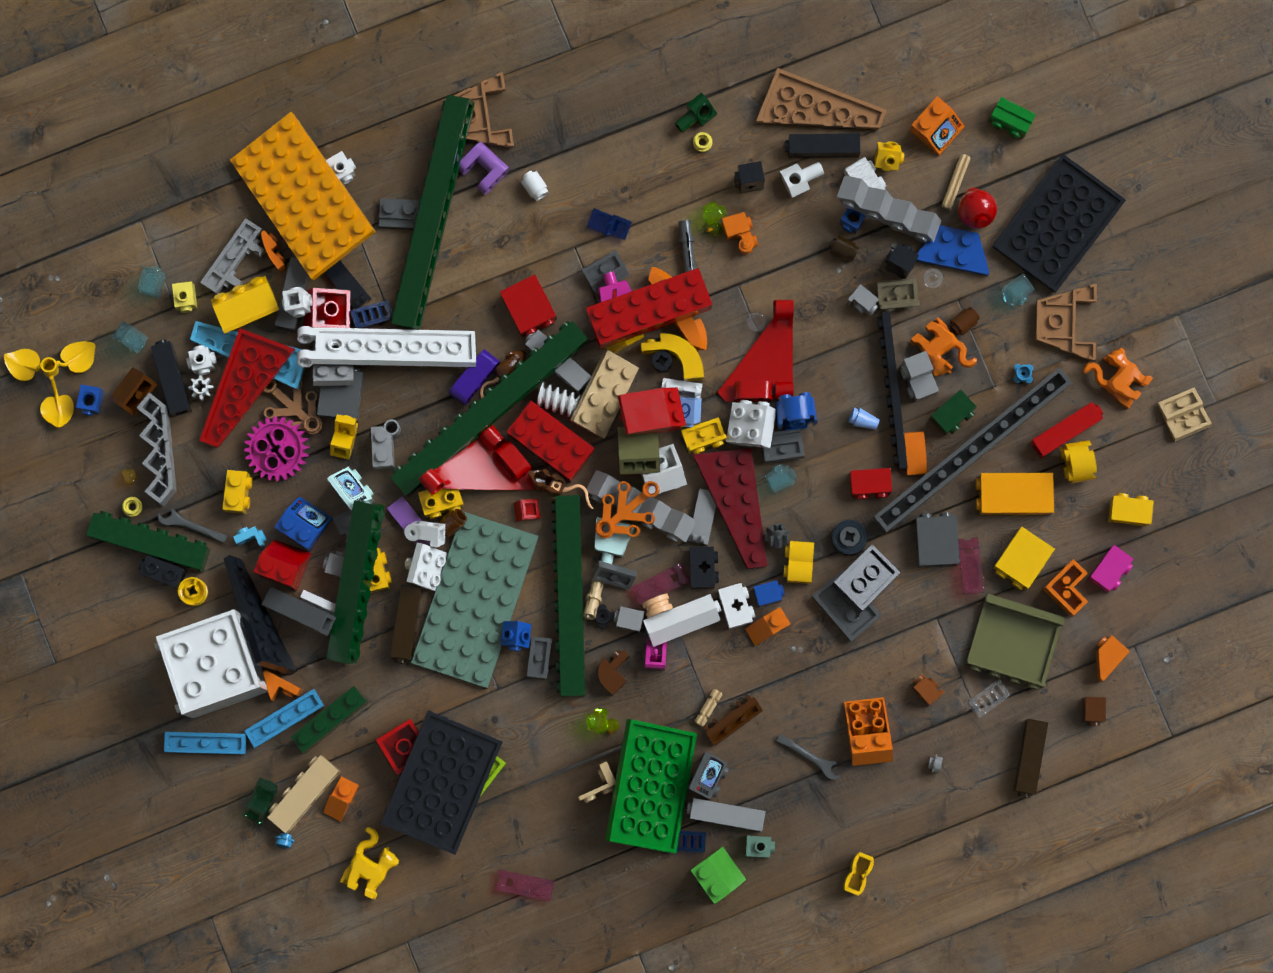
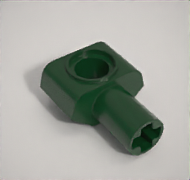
[674,93,717,133]

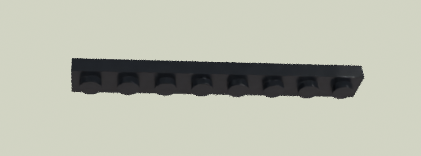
[877,311,908,471]

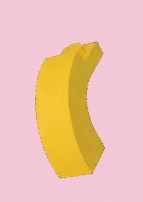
[641,334,704,382]

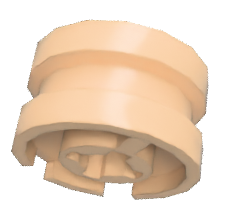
[642,593,673,619]

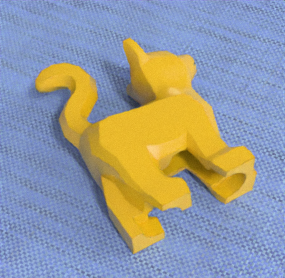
[340,827,399,899]

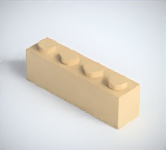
[267,755,341,834]

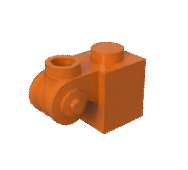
[721,212,758,255]

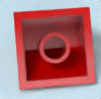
[304,288,350,328]

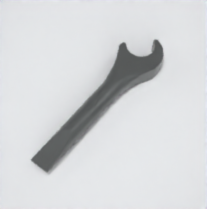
[158,509,227,543]
[776,734,840,780]

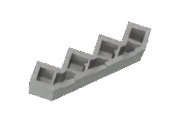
[837,175,941,243]
[137,393,177,506]
[586,470,697,542]

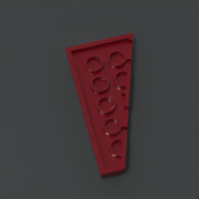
[692,448,768,569]

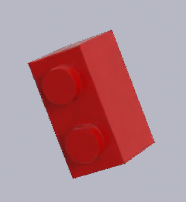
[849,468,892,500]

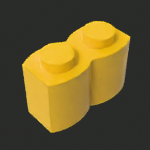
[783,541,814,584]
[843,852,874,896]

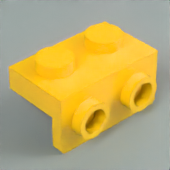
[681,417,727,454]

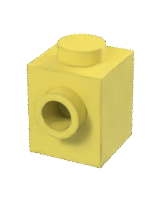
[172,281,197,313]

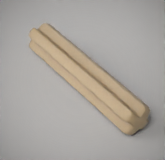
[941,154,970,210]

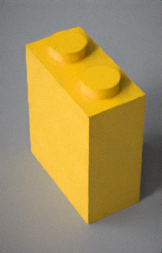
[993,527,1055,591]

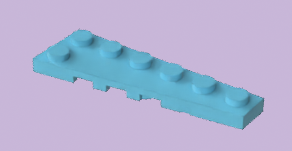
[190,321,305,390]

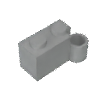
[371,419,401,470]

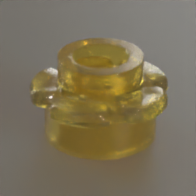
[121,466,137,485]

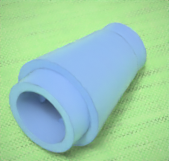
[848,407,879,430]

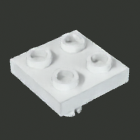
[405,543,447,591]

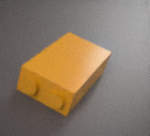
[975,473,1054,515]

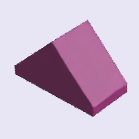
[645,638,667,670]

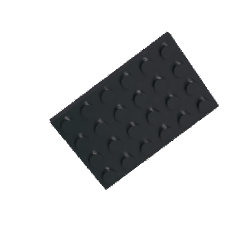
[992,154,1126,293]
[380,710,503,855]

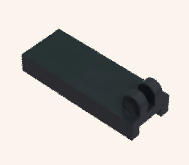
[324,260,372,309]

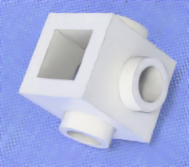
[326,151,356,185]
[282,287,313,317]
[186,346,217,375]

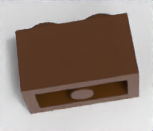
[109,367,157,416]

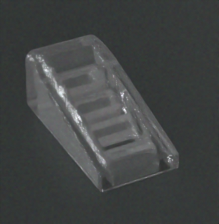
[967,679,1011,719]

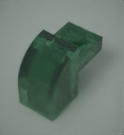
[243,777,279,825]

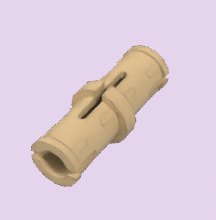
[583,580,604,620]

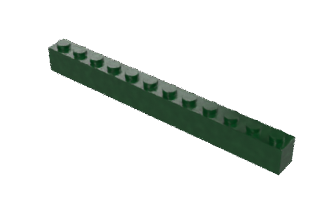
[391,95,475,330]
[390,321,590,497]

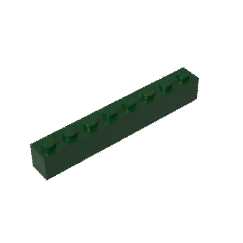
[326,500,385,664]

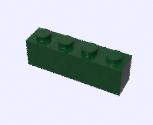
[291,686,369,754]

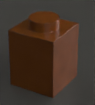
[1082,697,1106,726]

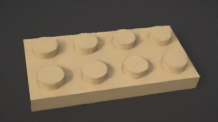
[570,349,639,439]

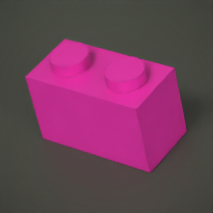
[1088,545,1133,593]

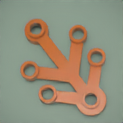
[595,481,660,539]

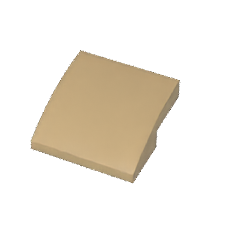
[1158,387,1212,442]

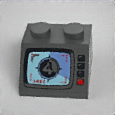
[688,752,729,800]

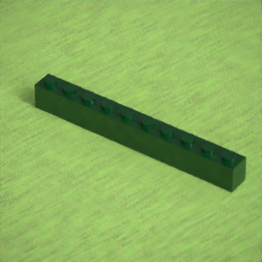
[552,495,586,697]

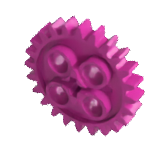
[244,416,310,481]

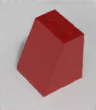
[254,539,312,591]

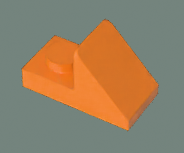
[263,670,303,702]
[323,776,360,822]

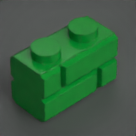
[989,97,1036,139]

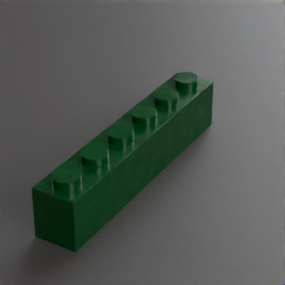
[86,511,211,572]

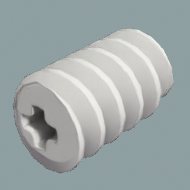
[537,382,581,418]

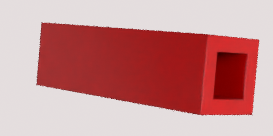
[1030,402,1103,459]

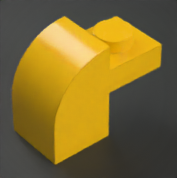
[330,414,358,460]

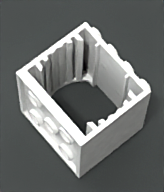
[154,609,268,718]

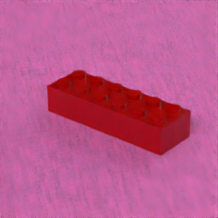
[586,268,713,350]

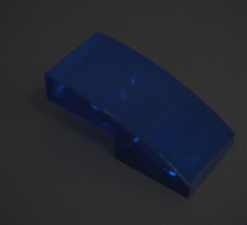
[586,208,632,240]

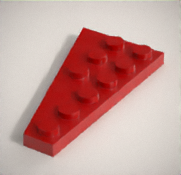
[199,328,296,447]

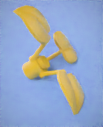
[4,341,96,428]

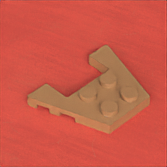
[454,72,514,148]
[1035,284,1097,361]

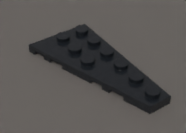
[223,555,297,675]

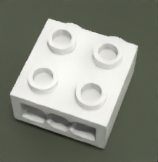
[726,400,776,448]

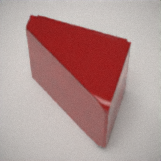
[514,499,540,522]

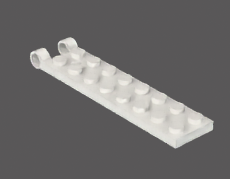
[297,326,476,367]

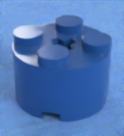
[775,392,818,431]

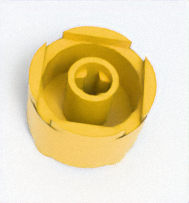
[1060,440,1097,483]

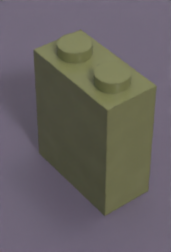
[618,427,660,475]

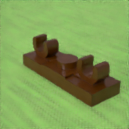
[704,695,763,747]

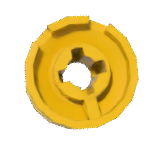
[178,577,208,606]

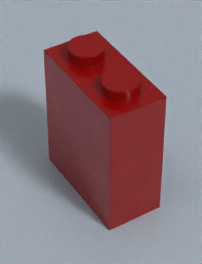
[500,275,557,337]

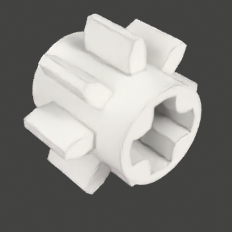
[188,375,214,401]

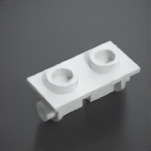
[661,378,702,398]

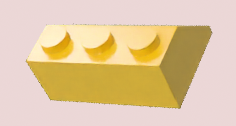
[211,276,279,334]

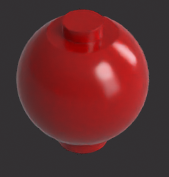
[958,188,997,229]

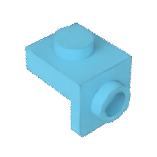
[233,527,267,548]

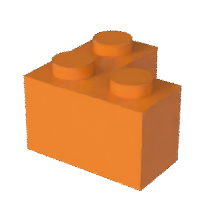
[1042,559,1088,618]

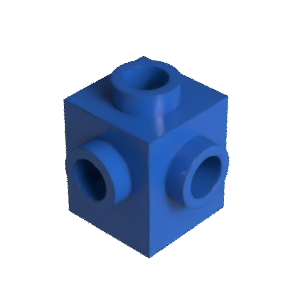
[501,621,531,651]

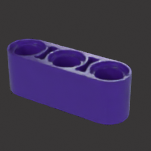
[449,349,500,406]

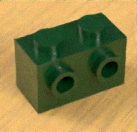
[929,389,977,436]

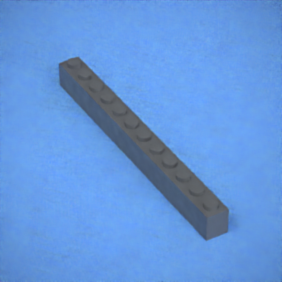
[872,367,1072,534]

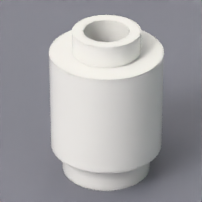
[521,171,549,201]

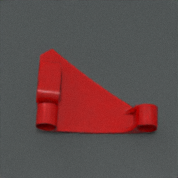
[717,300,794,402]
[419,425,535,495]

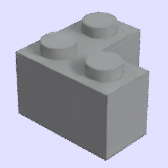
[899,351,939,403]

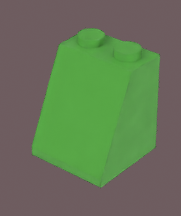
[690,847,746,904]

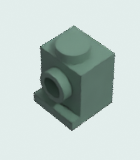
[745,836,775,858]

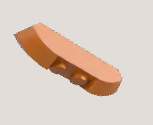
[648,267,707,351]

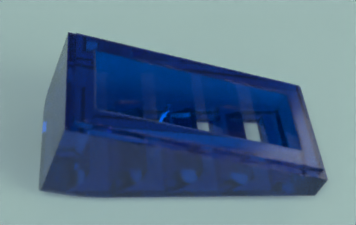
[677,831,706,852]

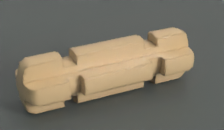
[695,689,722,727]

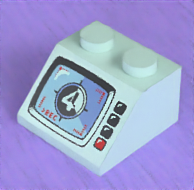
[327,467,374,511]

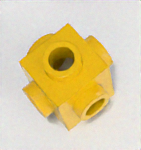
[874,141,904,172]

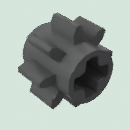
[765,523,790,548]

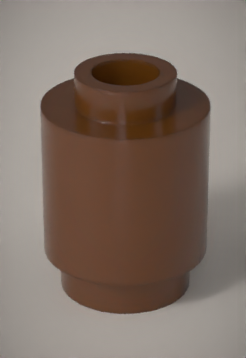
[950,307,980,336]
[438,509,467,537]

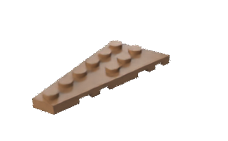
[756,68,887,130]

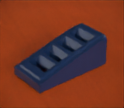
[350,300,392,329]

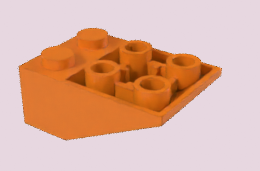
[844,697,893,766]

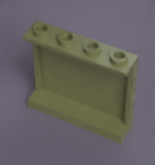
[966,594,1066,690]

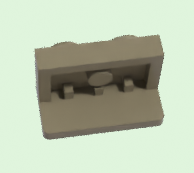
[876,277,920,311]

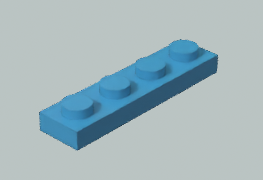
[245,689,325,748]
[164,732,247,754]

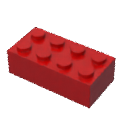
[507,401,595,483]

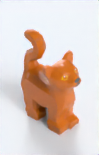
[910,317,977,377]
[1083,348,1153,409]

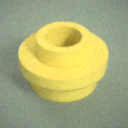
[693,132,712,152]
[122,497,143,517]

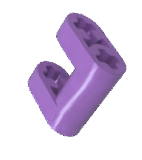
[459,142,510,195]

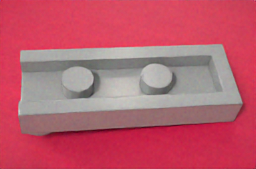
[688,489,716,546]

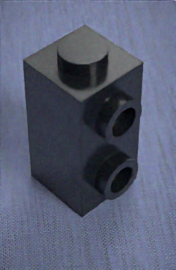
[139,555,187,589]

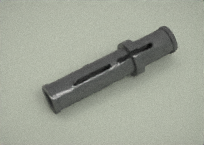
[678,220,696,273]

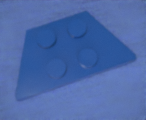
[917,225,989,276]

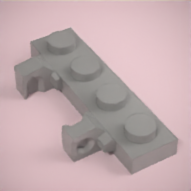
[200,218,266,294]

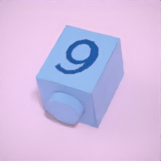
[680,397,702,427]

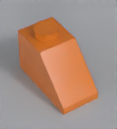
[745,607,790,646]
[1095,635,1130,682]

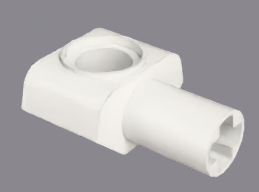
[779,162,824,198]

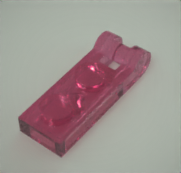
[958,537,984,595]
[631,563,690,606]
[495,870,555,901]

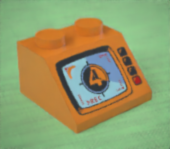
[910,96,965,156]

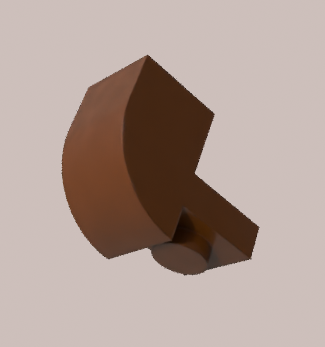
[598,650,630,696]

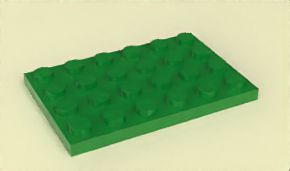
[605,719,697,853]

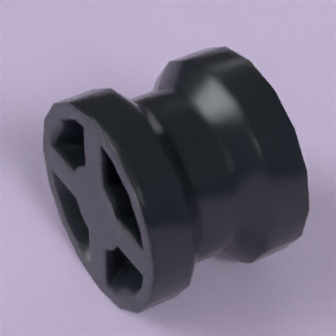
[652,351,672,373]

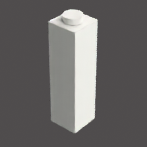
[643,594,721,647]

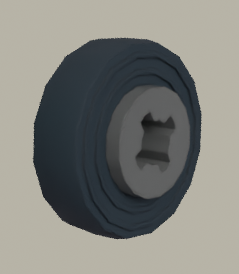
[831,520,867,556]

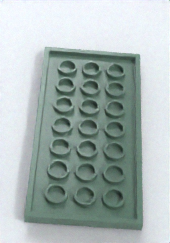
[411,511,539,688]

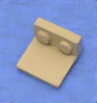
[578,761,616,803]

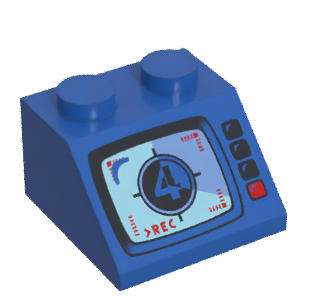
[275,496,333,552]

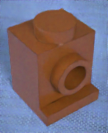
[912,674,945,706]

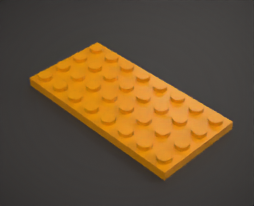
[230,112,376,280]

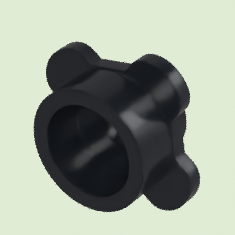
[594,604,615,628]

